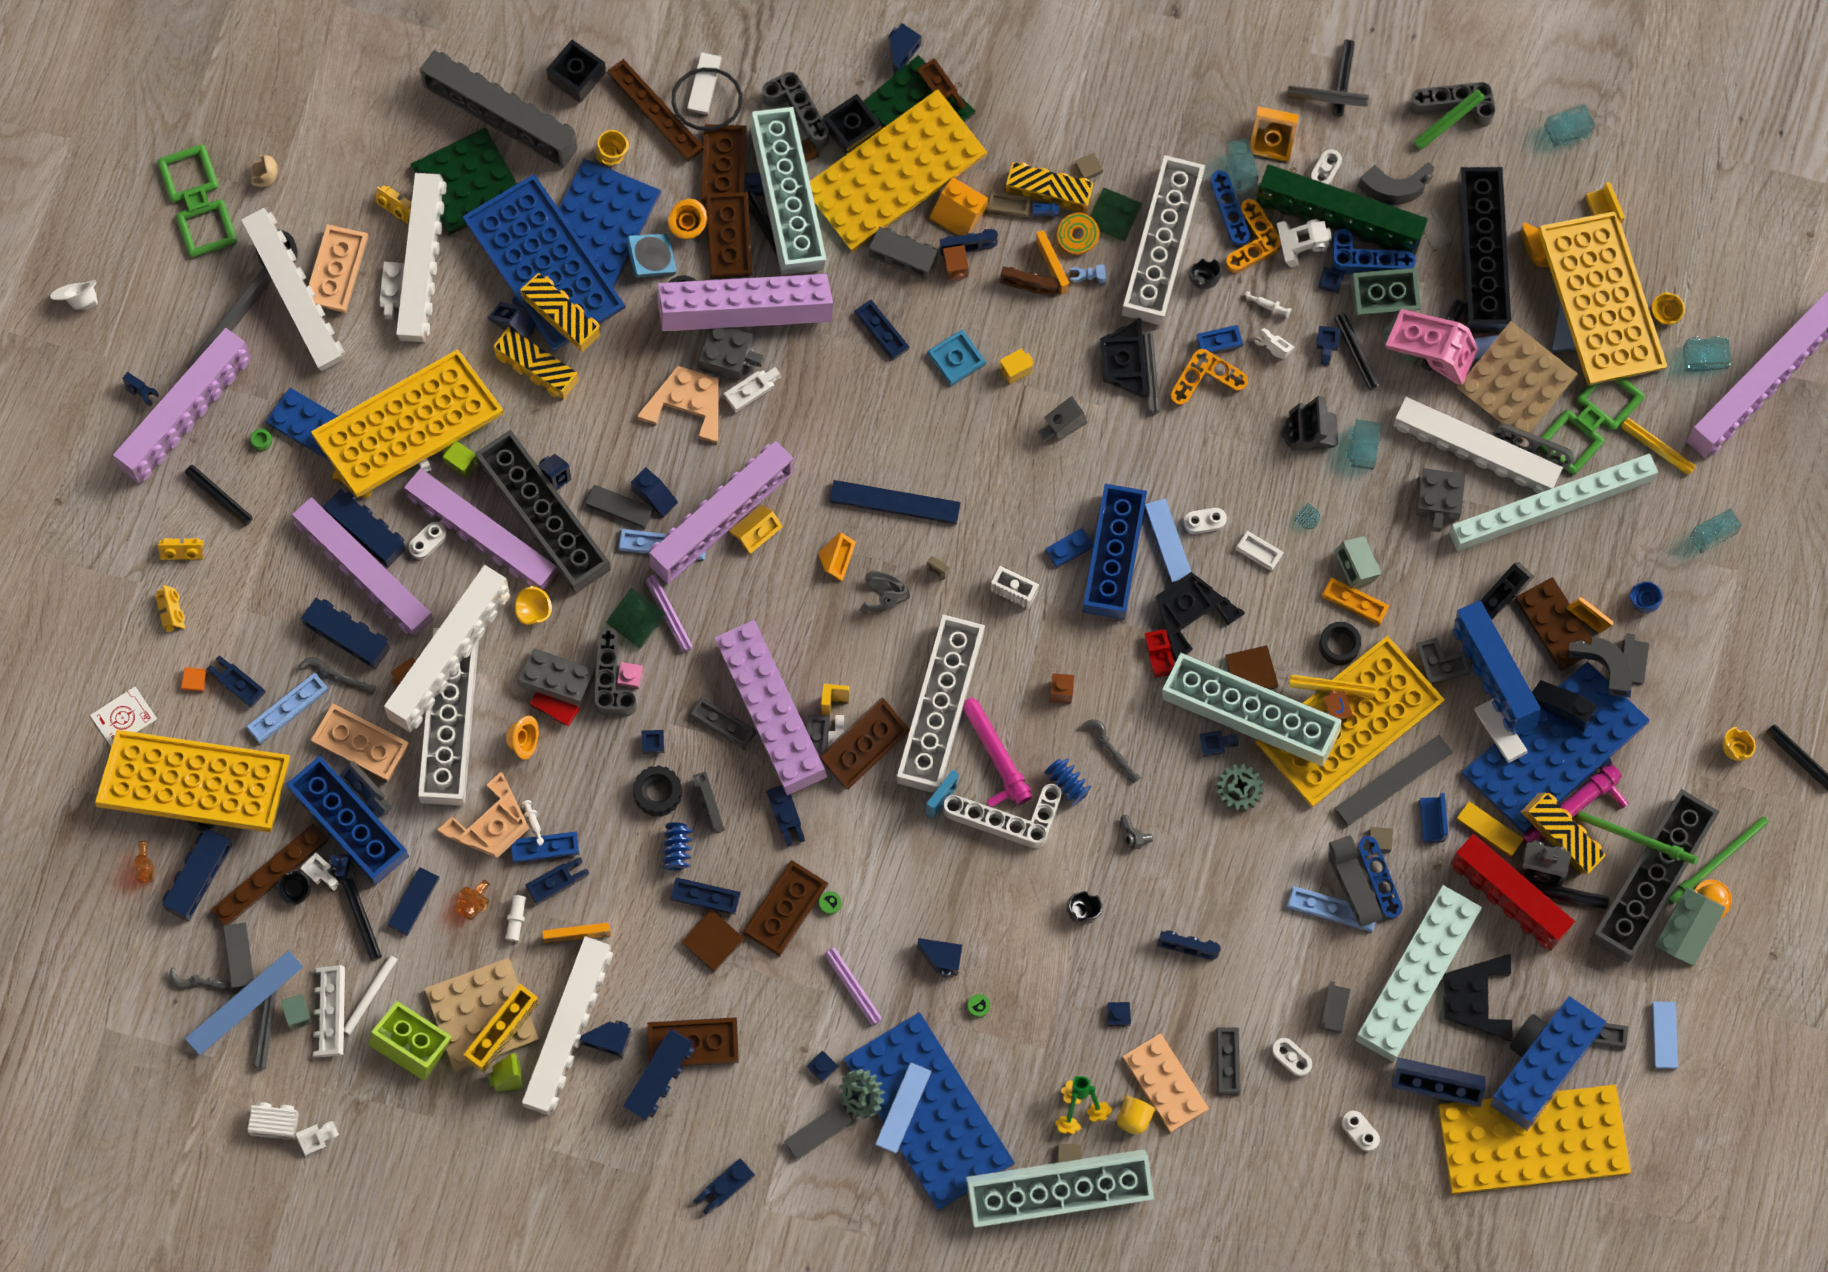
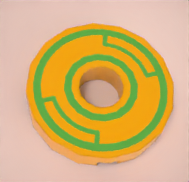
[1057,213,1100,255]

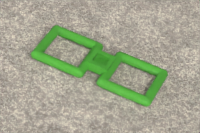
[157,145,238,258]
[1538,378,1645,475]

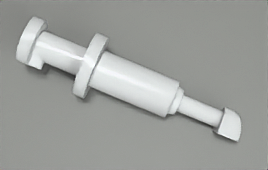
[1244,291,1292,318]
[521,800,544,846]

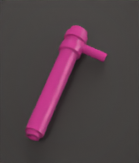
[963,697,1032,807]
[1523,764,1629,844]

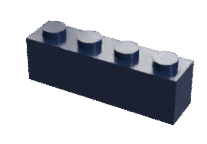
[323,488,406,568]
[301,598,390,669]
[162,828,232,922]
[623,1028,695,1120]
[1392,1057,1486,1107]

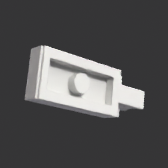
[380,262,405,320]
[723,367,781,413]

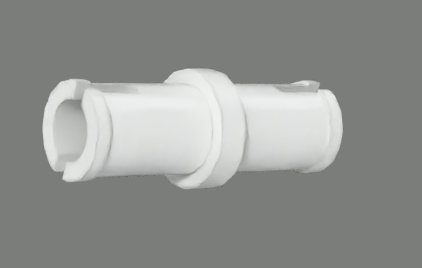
[505,895,526,942]

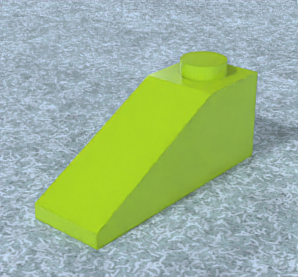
[489,1053,523,1092]

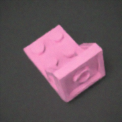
[1385,309,1478,385]

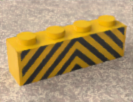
[1005,162,1094,213]
[520,272,600,353]
[493,327,579,400]
[1521,793,1606,874]
[464,984,539,1073]

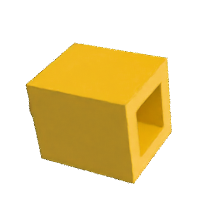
[999,348,1034,385]

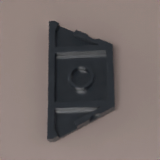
[1100,318,1148,397]

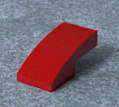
[1144,629,1174,678]
[529,692,580,727]

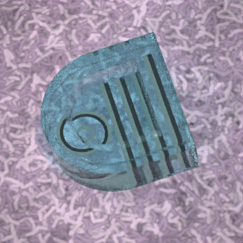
[1294,503,1320,529]

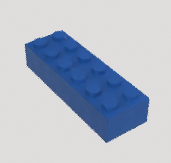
[1082,484,1147,620]
[1453,600,1541,735]
[286,756,409,886]
[1490,996,1606,1131]

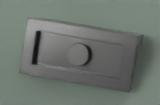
[1622,633,1649,685]
[1319,980,1351,1033]

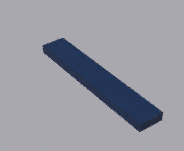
[830,480,961,524]

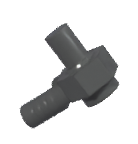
[1120,815,1153,850]

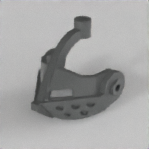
[859,570,910,614]

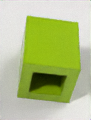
[443,441,477,478]

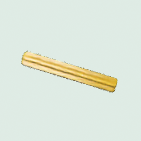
[1621,418,1696,475]
[1289,675,1375,698]

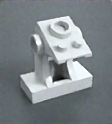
[1277,220,1331,268]

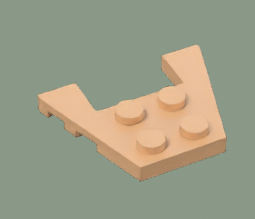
[638,366,719,444]
[437,772,529,858]

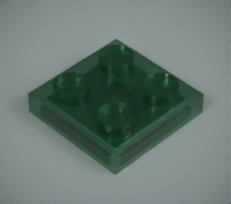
[1090,187,1142,242]
[605,588,666,649]

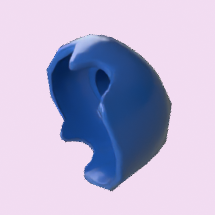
[1629,581,1663,614]

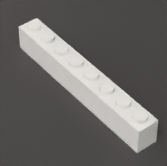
[396,173,446,342]
[241,208,345,371]
[1393,397,1563,493]
[522,936,613,1116]

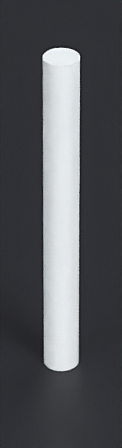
[344,955,398,1035]

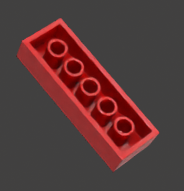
[1450,834,1575,951]

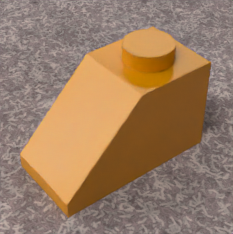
[1519,222,1549,268]

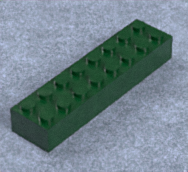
[1256,164,1428,256]

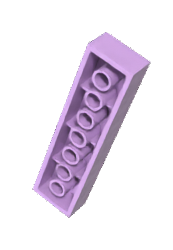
[657,274,833,331]
[113,328,251,485]
[649,441,794,585]
[715,620,827,795]

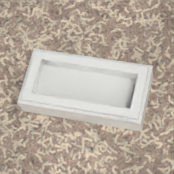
[1235,531,1284,572]

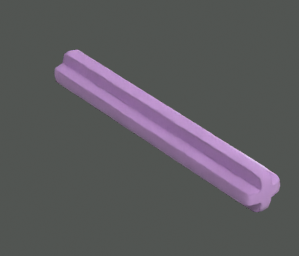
[645,575,692,652]
[825,948,881,1026]

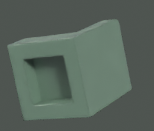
[281,994,312,1030]

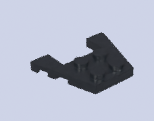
[1155,572,1245,661]
[1443,954,1513,1041]

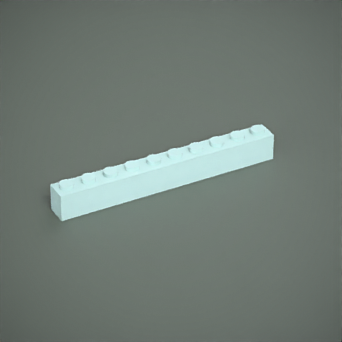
[1449,453,1658,552]

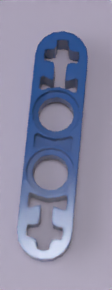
[1210,170,1250,248]
[1358,836,1402,919]

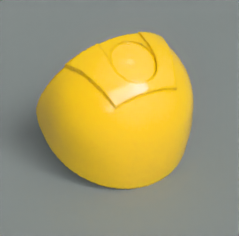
[515,586,552,625]

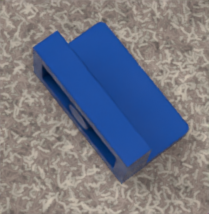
[1419,793,1448,843]

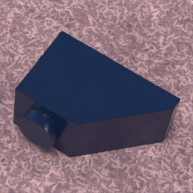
[889,23,922,74]
[488,302,536,338]
[538,454,572,491]
[631,467,678,518]
[917,938,962,978]
[580,1020,632,1058]

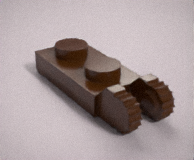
[917,58,965,109]
[1000,266,1060,297]

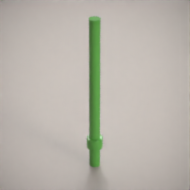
[1577,811,1699,865]
[1667,817,1769,905]

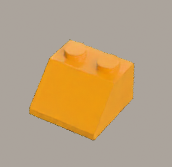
[1248,107,1299,162]
[929,177,988,236]

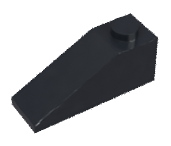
[1481,562,1535,620]
[1532,680,1598,732]

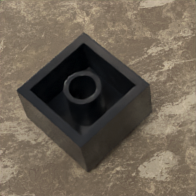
[546,39,606,103]
[823,94,882,155]

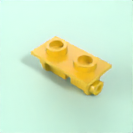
[374,185,412,224]
[158,538,204,560]
[155,585,185,632]

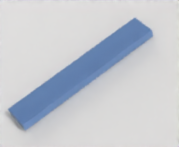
[185,950,304,1055]

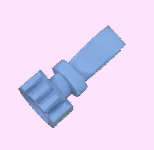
[1069,264,1106,284]

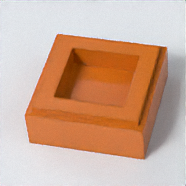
[181,667,207,692]

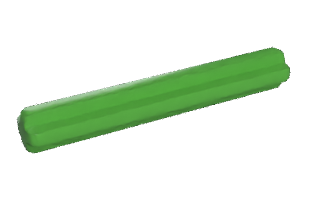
[1414,90,1484,150]

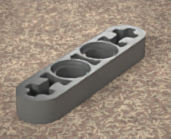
[1493,423,1574,469]

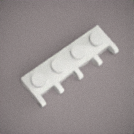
[313,965,345,1057]

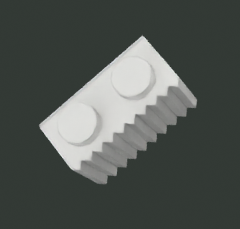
[991,566,1039,609]
[248,1102,299,1140]

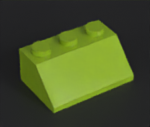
[368,1001,452,1081]

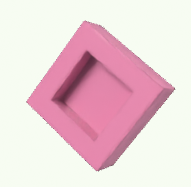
[617,662,643,689]

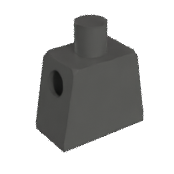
[1038,396,1087,442]

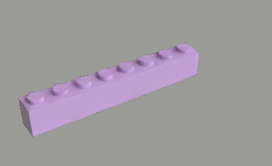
[404,468,558,591]
[292,497,433,637]

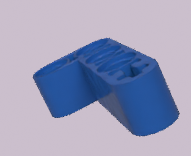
[1332,229,1416,275]

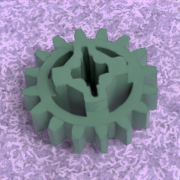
[1216,764,1264,812]
[839,1069,884,1119]

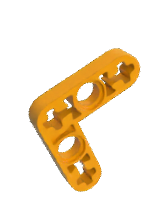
[1226,199,1281,273]
[1170,349,1248,405]

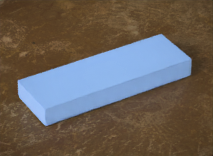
[1652,1002,1678,1069]

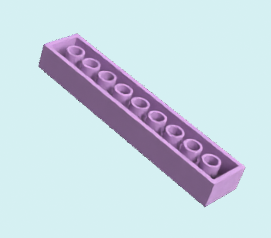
[1686,291,1828,459]

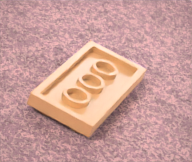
[309,224,369,313]
[311,704,410,782]
[1123,1033,1209,1133]

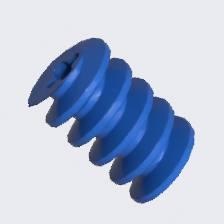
[1044,758,1092,806]
[662,822,693,871]

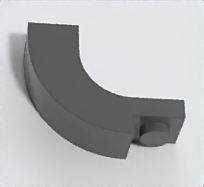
[1358,161,1434,204]
[1569,637,1632,698]

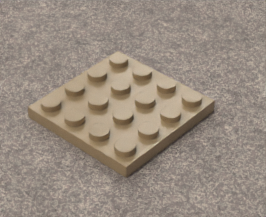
[1457,321,1578,441]
[425,958,539,1072]

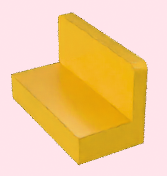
[1585,182,1625,225]
[729,505,783,554]
[821,684,850,716]

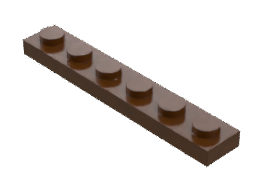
[607,58,704,162]
[211,824,328,926]

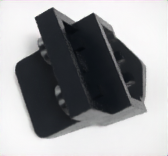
[1280,396,1338,451]

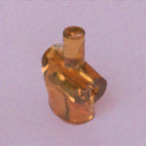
[135,841,155,883]
[454,880,490,920]

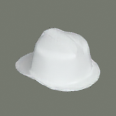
[50,280,98,310]

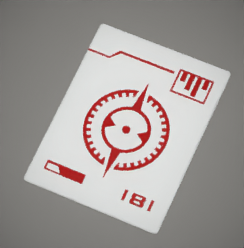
[90,687,157,747]

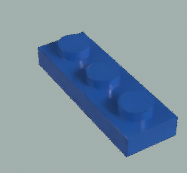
[511,831,580,863]

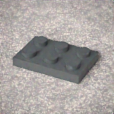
[518,648,595,706]

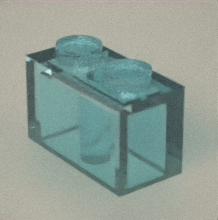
[1544,104,1595,147]
[1226,138,1259,190]
[1683,336,1732,371]
[1345,419,1381,470]
[1690,508,1742,554]

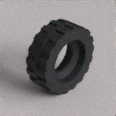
[633,765,682,817]

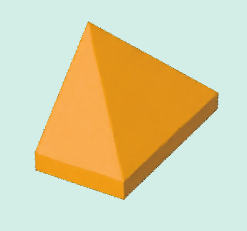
[818,533,856,581]
[1566,597,1613,634]

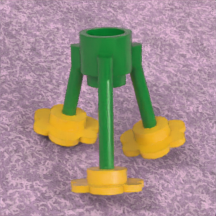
[1055,1076,1113,1135]

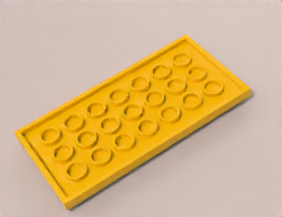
[810,89,988,252]
[1538,211,1667,385]
[311,349,504,498]
[1255,635,1445,808]
[95,730,290,833]
[1438,1085,1631,1194]

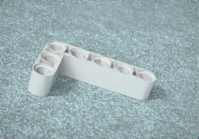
[943,784,1061,849]

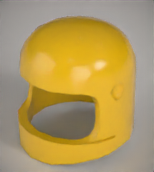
[595,130,629,166]
[1117,1095,1155,1135]

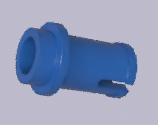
[1033,202,1059,218]

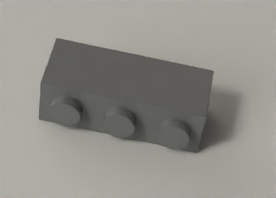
[869,227,938,280]

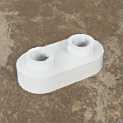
[1311,149,1342,185]
[1184,508,1227,534]
[409,522,447,560]
[1272,1038,1312,1077]
[1342,1111,1380,1152]

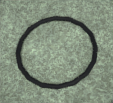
[671,67,743,131]

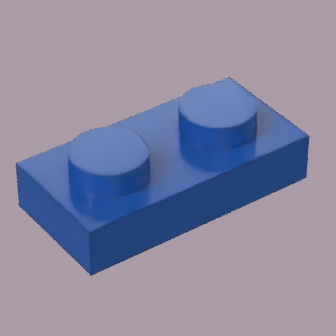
[1196,325,1243,356]
[1045,527,1094,568]

